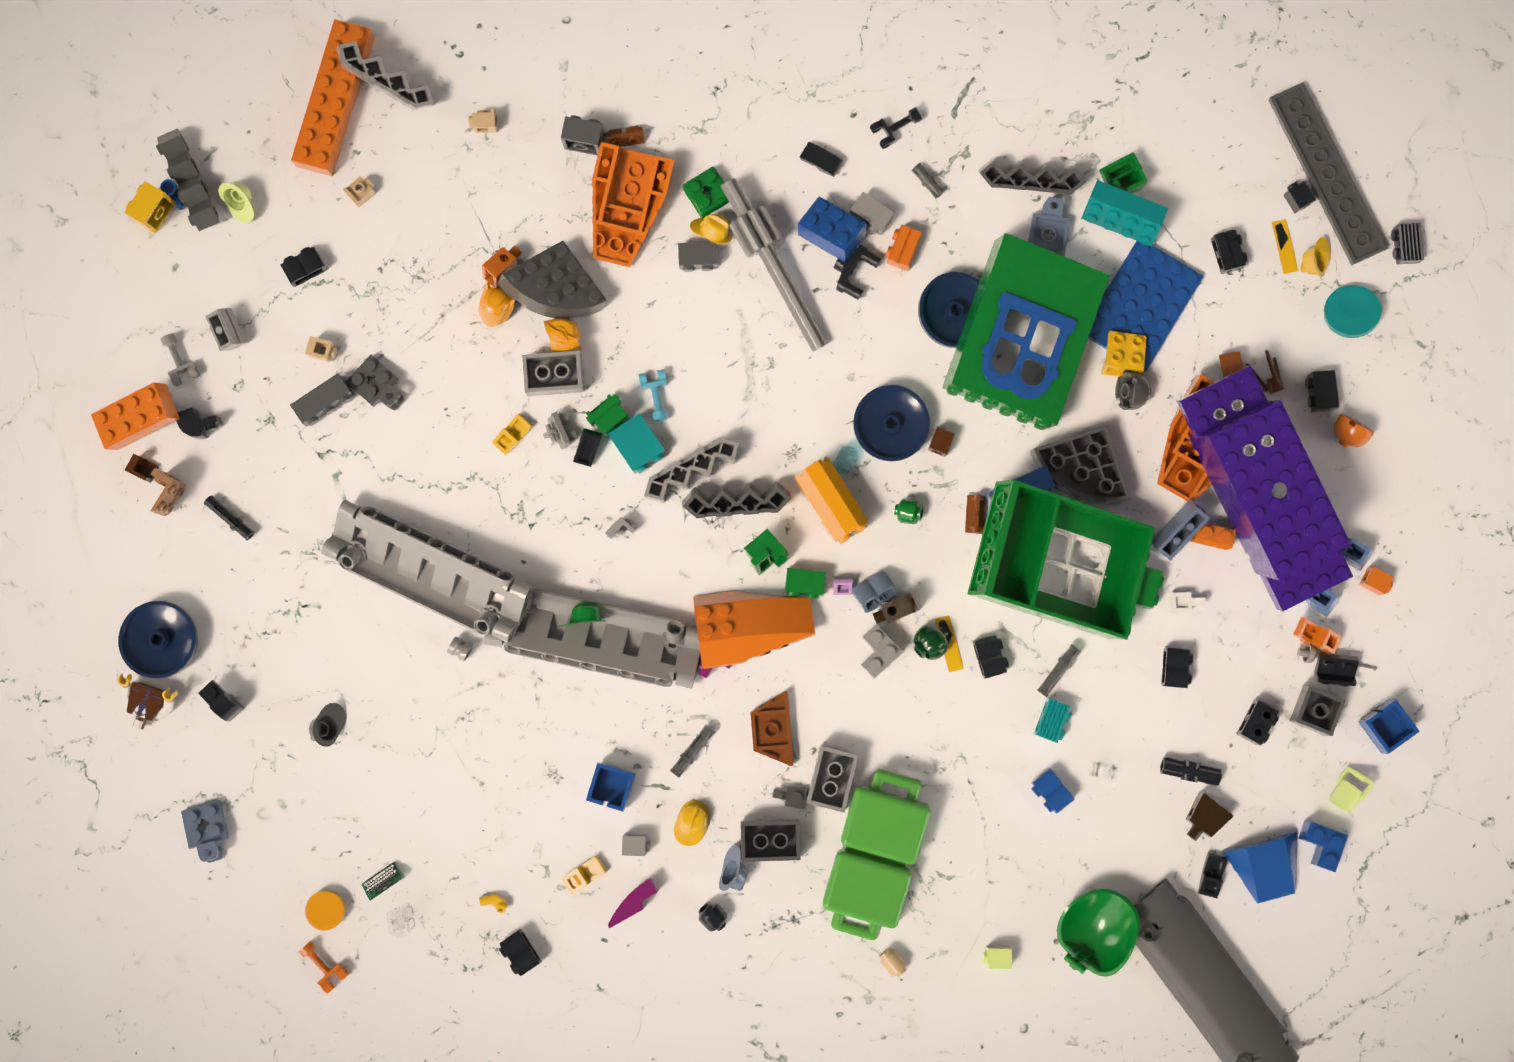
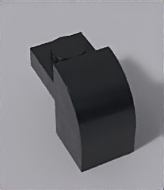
[176,407,223,439]
[198,680,244,722]

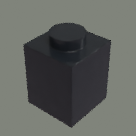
[1283,181,1316,214]

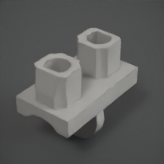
[543,411,577,449]

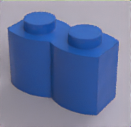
[1031,768,1075,814]

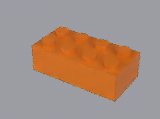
[91,382,180,450]

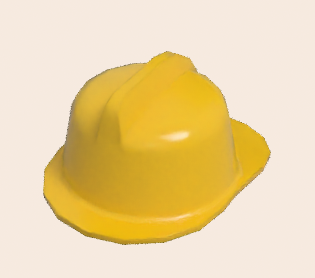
[690,214,733,244]
[1300,237,1331,278]
[674,800,710,846]

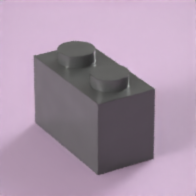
[678,242,717,272]

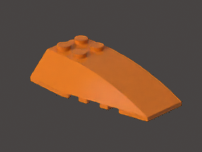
[592,142,675,267]
[693,591,816,669]

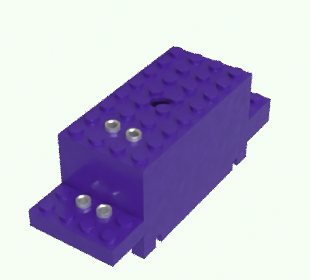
[1176,366,1354,611]

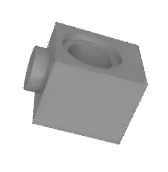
[621,834,650,856]

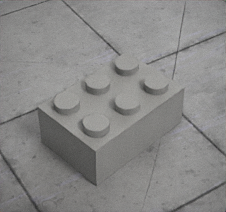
[522,350,584,397]
[806,745,859,813]

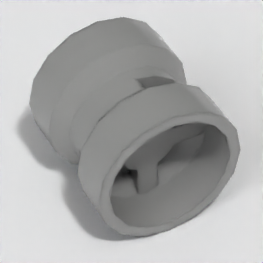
[447,636,473,662]

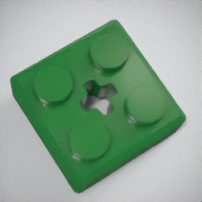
[682,166,729,219]

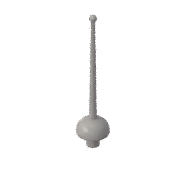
[1297,644,1377,671]

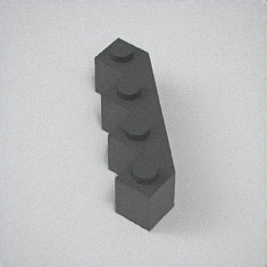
[156,128,220,231]
[978,159,1086,194]
[682,481,791,518]

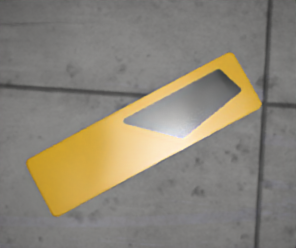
[1272,219,1298,274]
[935,615,963,672]

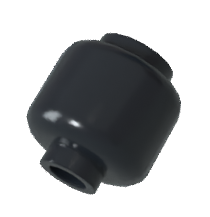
[698,902,727,932]

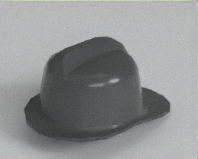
[309,703,346,747]

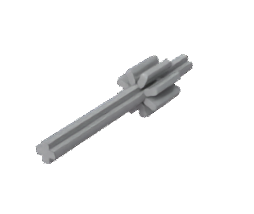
[721,178,827,352]

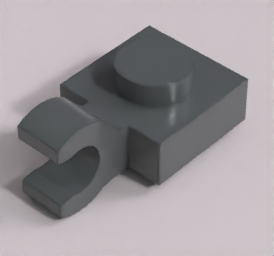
[772,786,807,809]

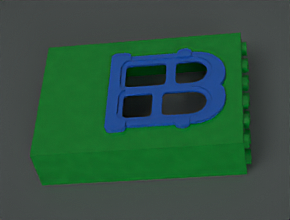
[942,233,1110,430]

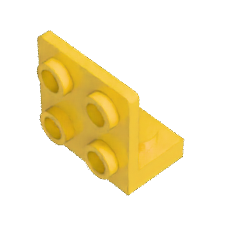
[1101,331,1146,377]

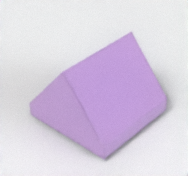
[833,577,853,595]

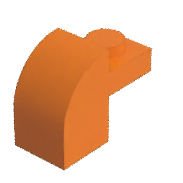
[1293,617,1342,654]

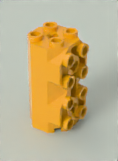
[794,456,869,545]

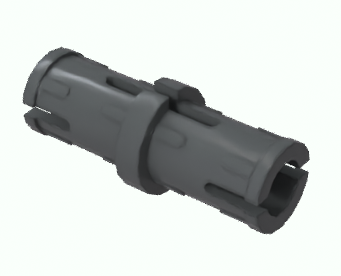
[911,163,945,199]

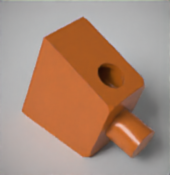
[482,245,522,288]

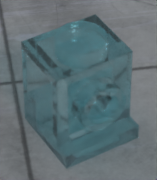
[833,445,858,477]

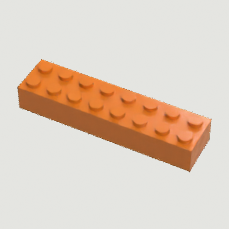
[291,19,375,176]

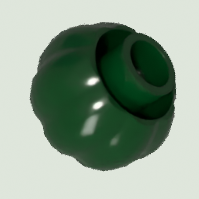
[913,625,948,660]

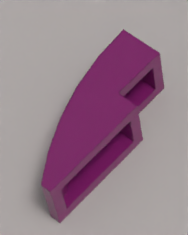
[608,877,658,929]

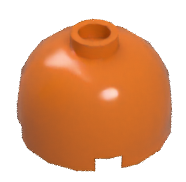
[1334,413,1374,449]

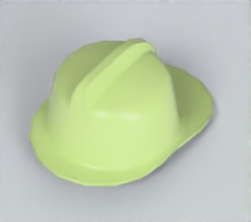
[218,181,254,224]

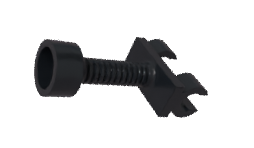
[870,107,922,149]

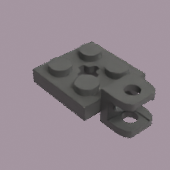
[345,354,405,411]

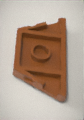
[750,691,794,766]

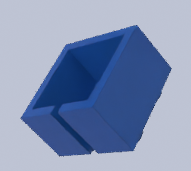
[1358,699,1420,754]
[586,762,636,812]

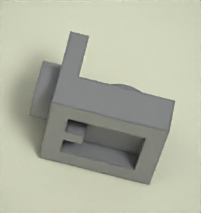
[605,517,635,539]

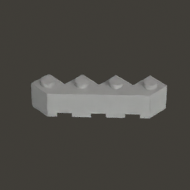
[336,41,434,110]
[644,438,739,504]

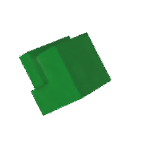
[1099,152,1148,194]
[586,394,629,438]
[744,528,790,576]

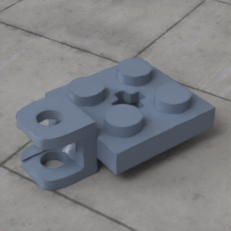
[1028,197,1071,256]
[181,800,229,863]

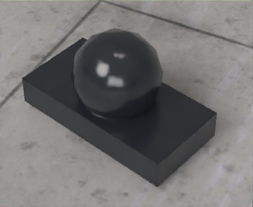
[573,428,602,467]

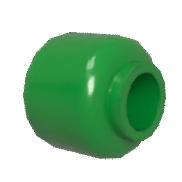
[894,499,924,525]

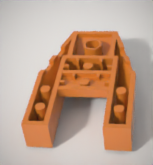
[1157,374,1247,502]

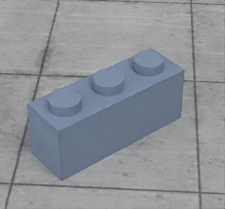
[1152,499,1210,561]

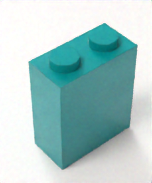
[608,413,666,474]

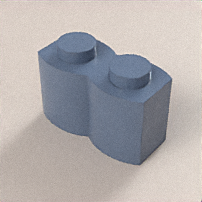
[851,571,898,613]

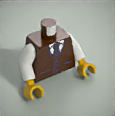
[117,673,178,730]

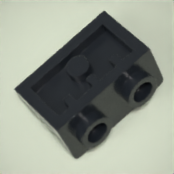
[1314,653,1359,687]

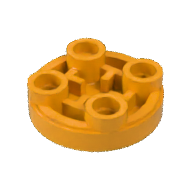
[305,890,346,931]

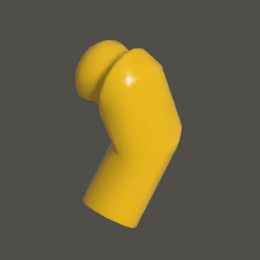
[479,894,508,913]

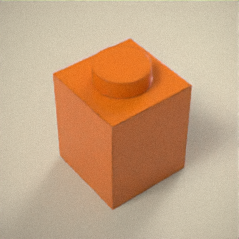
[1359,566,1394,595]

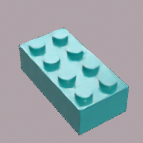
[1081,180,1169,247]

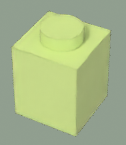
[983,947,1012,969]

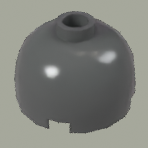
[1115,372,1151,410]

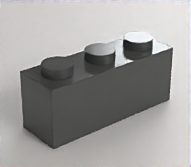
[290,373,354,427]

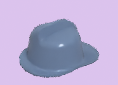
[719,845,748,891]

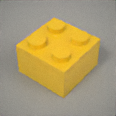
[124,181,176,234]

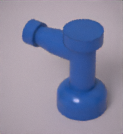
[160,179,185,210]

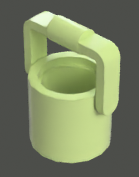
[1329,767,1374,814]

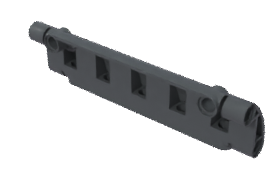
[1133,879,1300,1062]

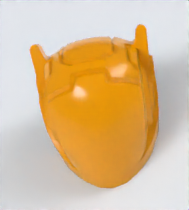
[478,282,515,327]
[543,318,582,352]

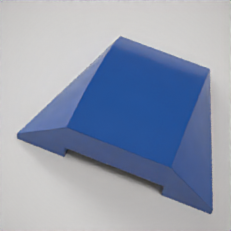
[1222,831,1297,904]

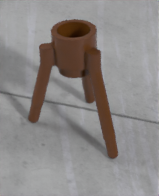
[1246,350,1284,395]

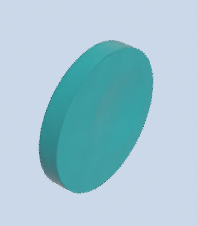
[1324,285,1382,338]

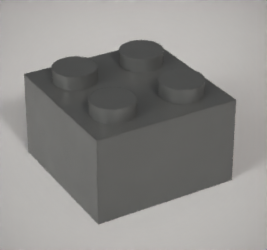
[561,115,605,156]
[1289,685,1346,736]

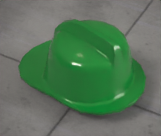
[559,602,606,627]

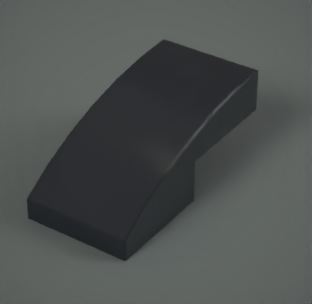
[799,142,843,177]
[1198,852,1228,898]

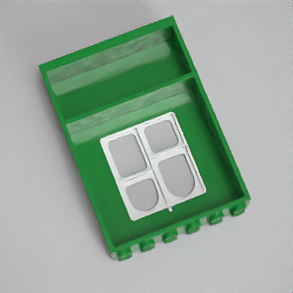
[967,480,1155,640]

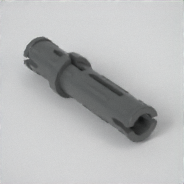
[1037,644,1082,698]
[670,724,715,778]

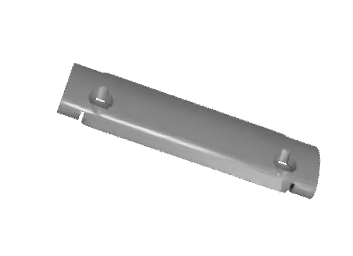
[321,500,533,643]
[484,589,700,689]

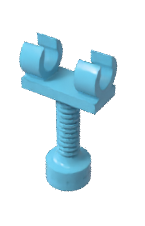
[638,369,668,422]

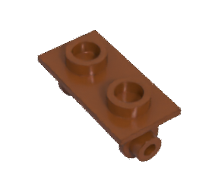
[605,125,645,147]
[965,494,986,534]

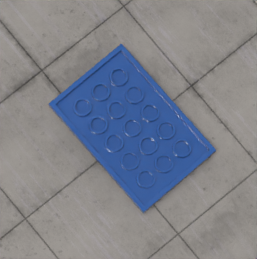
[1088,241,1204,372]

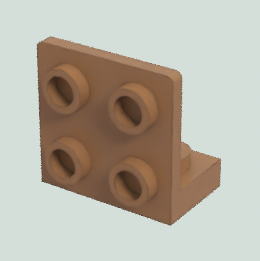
[150,468,186,516]

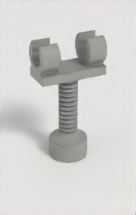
[160,333,200,387]

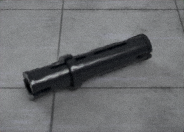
[204,495,255,541]

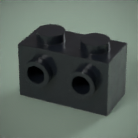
[1236,700,1279,746]

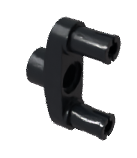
[833,245,882,300]

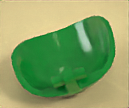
[1057,889,1140,977]

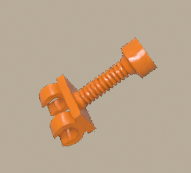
[299,941,349,994]

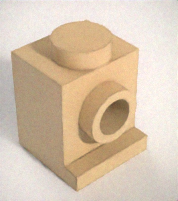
[469,108,497,133]
[343,176,376,208]
[305,336,337,363]

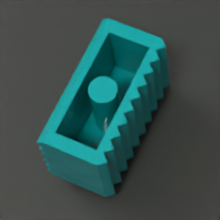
[1033,698,1072,743]

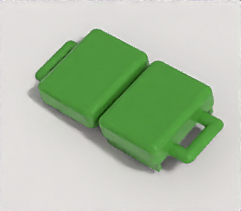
[822,769,931,941]

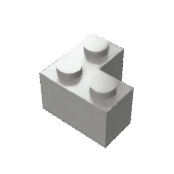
[860,624,903,679]

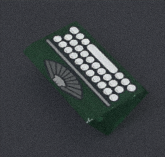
[361,862,405,901]

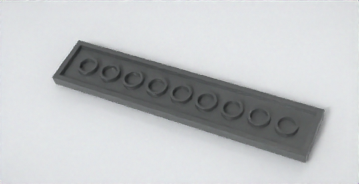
[1268,82,1388,266]

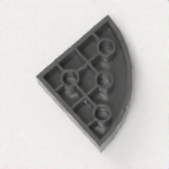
[498,240,607,319]
[1030,426,1131,504]

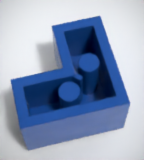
[1298,820,1348,873]

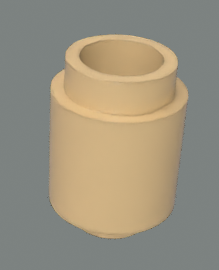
[879,947,907,977]

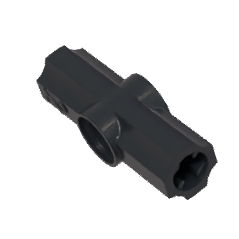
[1160,757,1222,786]

